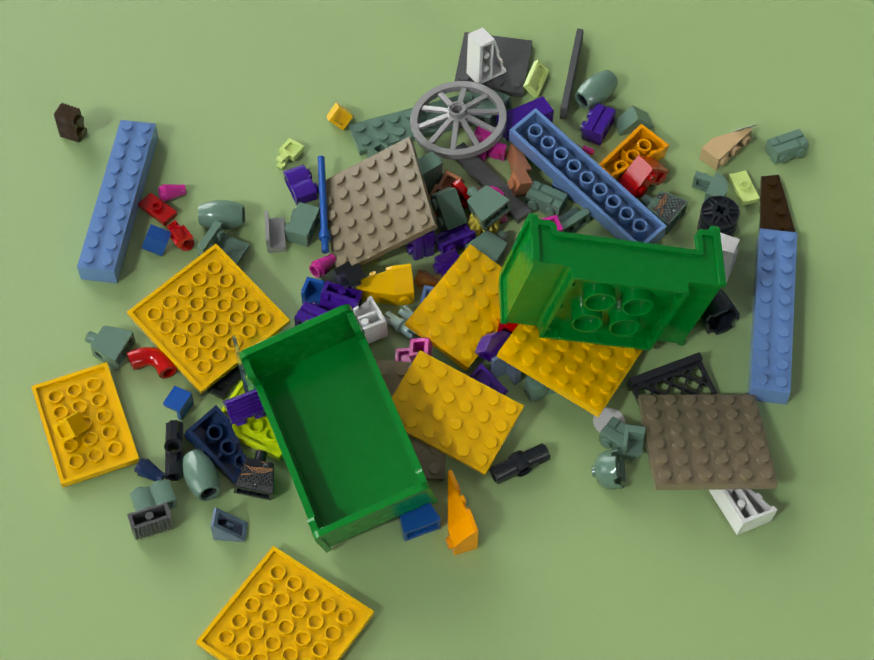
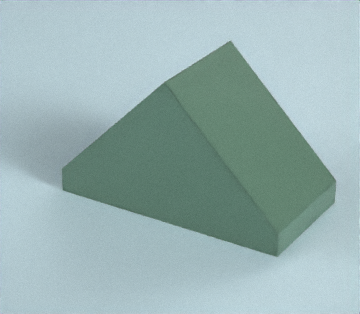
[614,106,654,136]

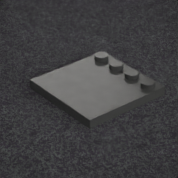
[454,32,532,98]

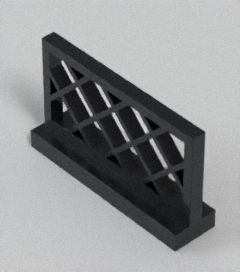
[627,352,718,405]

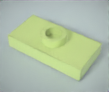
[523,60,549,98]
[728,170,760,206]

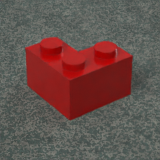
[618,155,669,198]

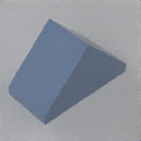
[211,507,248,542]

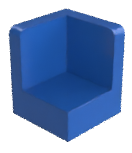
[141,224,171,256]
[301,277,325,305]
[163,386,194,420]

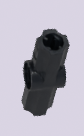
[164,420,184,481]
[489,443,551,484]

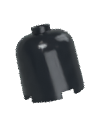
[699,288,740,335]

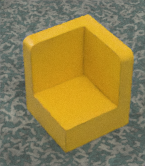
[326,102,353,130]
[52,411,88,443]

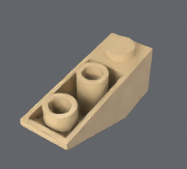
[699,128,752,171]

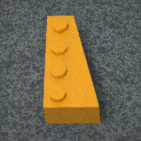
[599,123,669,182]

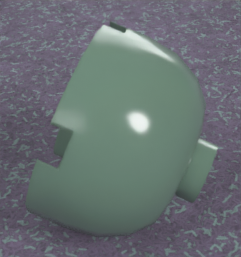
[592,449,626,490]

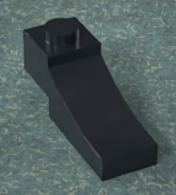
[322,261,366,289]

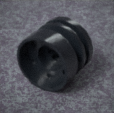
[697,196,740,237]

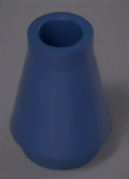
[134,458,165,481]

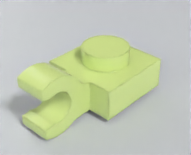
[276,138,304,170]

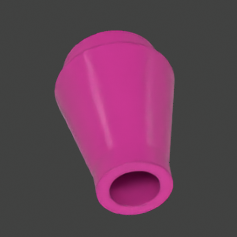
[158,184,186,202]
[309,254,337,278]

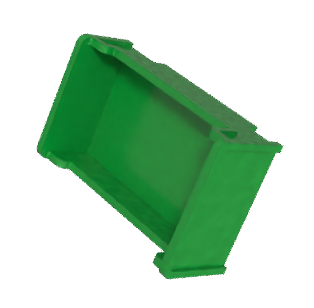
[499,213,726,351]
[239,304,438,553]

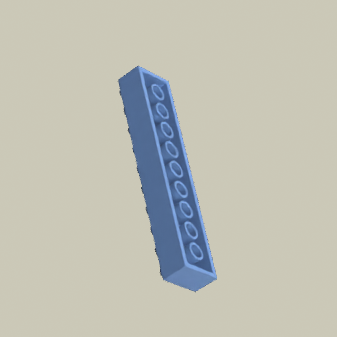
[509,108,667,244]
[77,120,158,283]
[747,228,797,404]

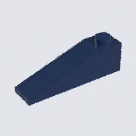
[184,405,247,485]

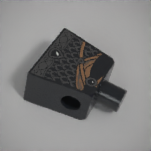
[233,450,274,501]

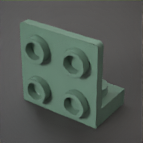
[197,220,249,265]

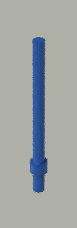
[318,156,330,254]

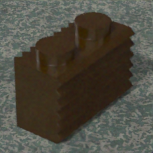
[54,103,87,143]

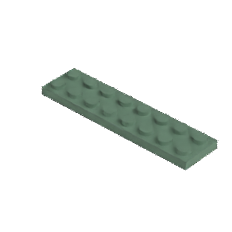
[349,92,485,156]

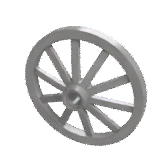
[410,81,507,159]

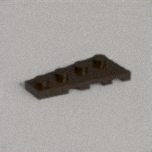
[759,175,795,232]

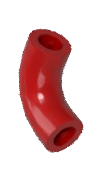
[127,347,177,379]

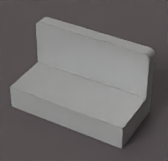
[264,211,286,253]

